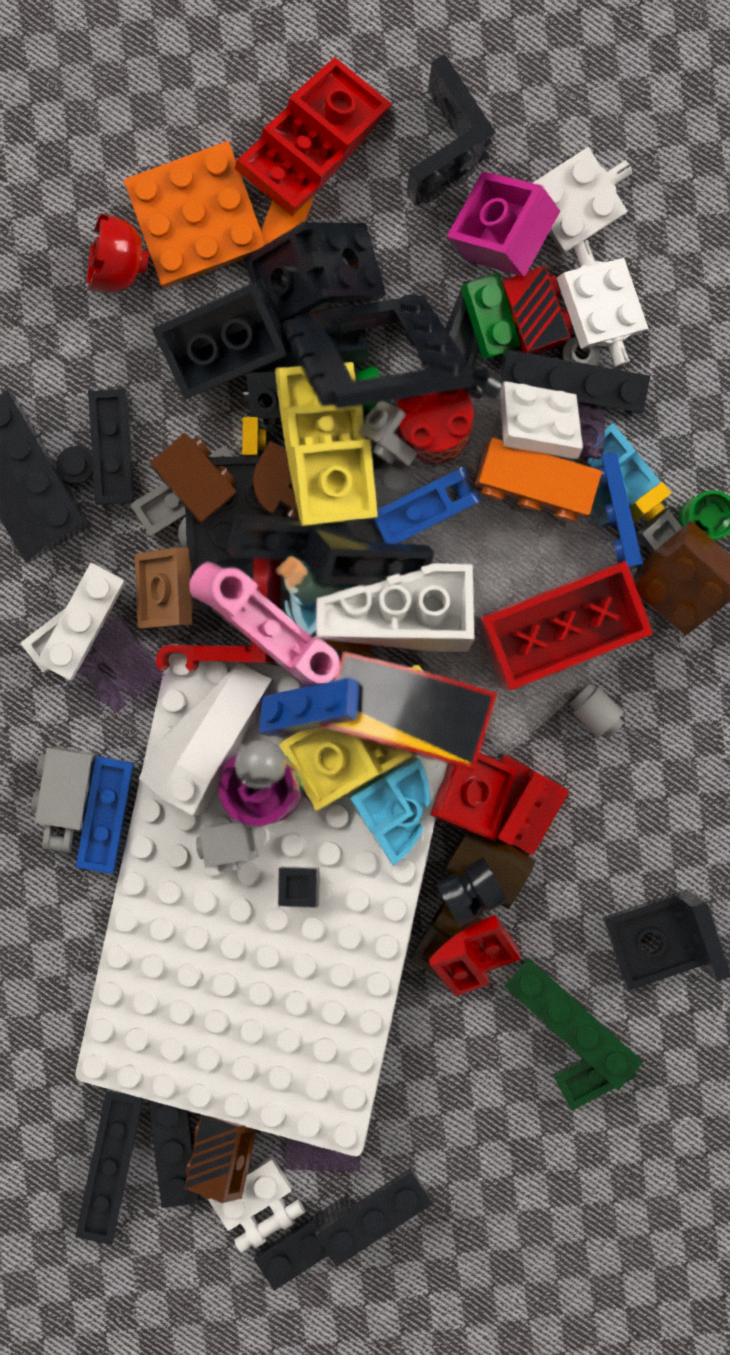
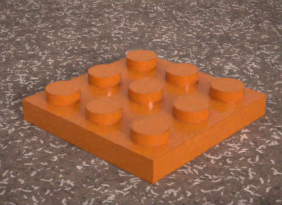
[123,140,266,289]

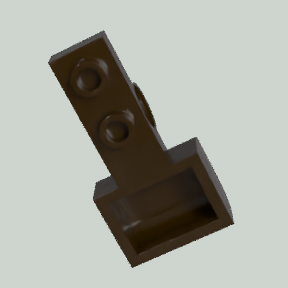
[409,830,535,979]

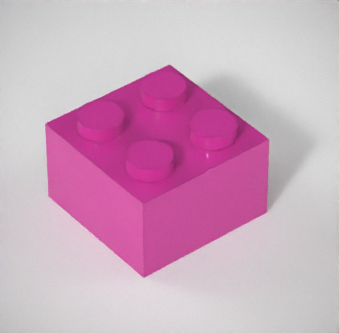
[446,171,560,277]

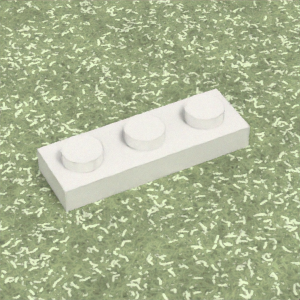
[37,562,127,680]

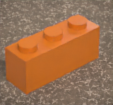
[473,437,602,522]

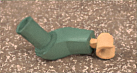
[277,556,350,606]

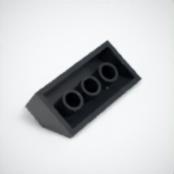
[0,390,91,564]

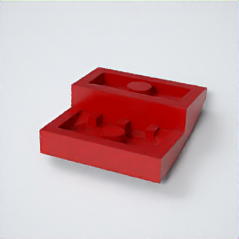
[429,914,521,997]

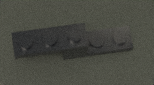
[227,515,435,585]
[254,1167,433,1291]

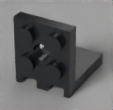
[406,53,496,206]
[244,222,386,326]
[602,889,730,991]

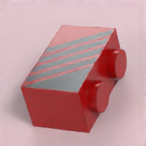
[502,266,573,355]

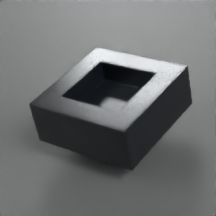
[278,866,320,908]

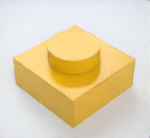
[242,417,267,456]
[630,481,671,524]

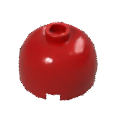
[87,213,149,294]

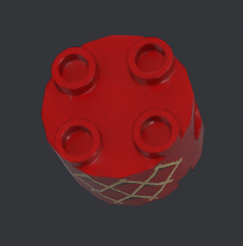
[397,388,474,464]

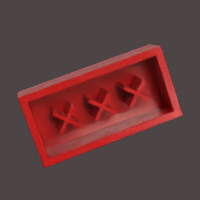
[475,562,653,691]

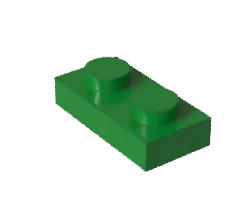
[460,272,521,359]

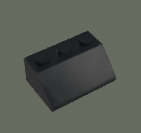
[152,278,288,400]

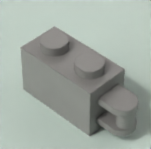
[31,746,98,853]

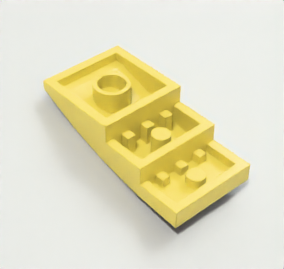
[275,362,378,525]
[279,665,422,811]

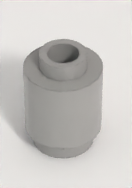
[568,683,624,738]

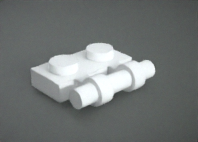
[208,1156,305,1253]

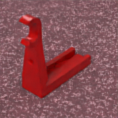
[156,558,282,672]

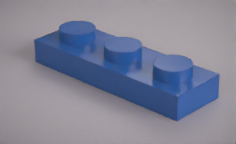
[596,452,643,570]
[259,677,359,737]
[76,756,135,874]

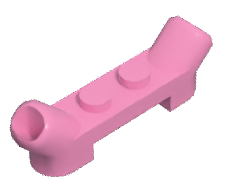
[189,562,340,687]

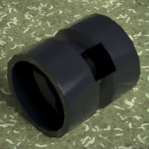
[437,857,508,927]

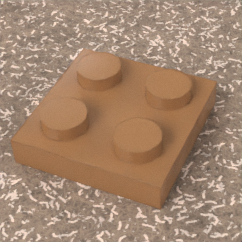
[134,547,193,629]

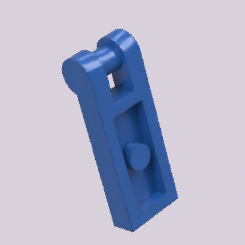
[372,466,482,544]

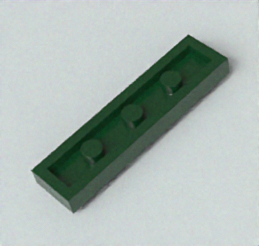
[504,958,643,1090]

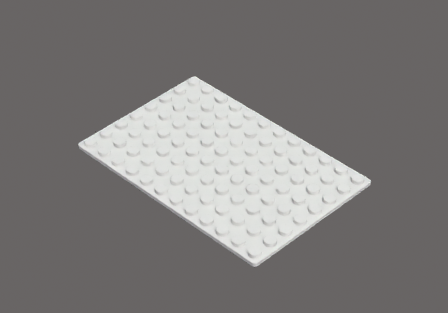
[75,644,448,1156]

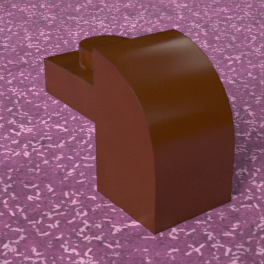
[253,441,299,518]

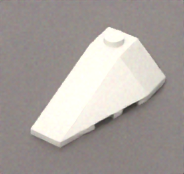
[316,564,474,652]
[139,662,273,816]

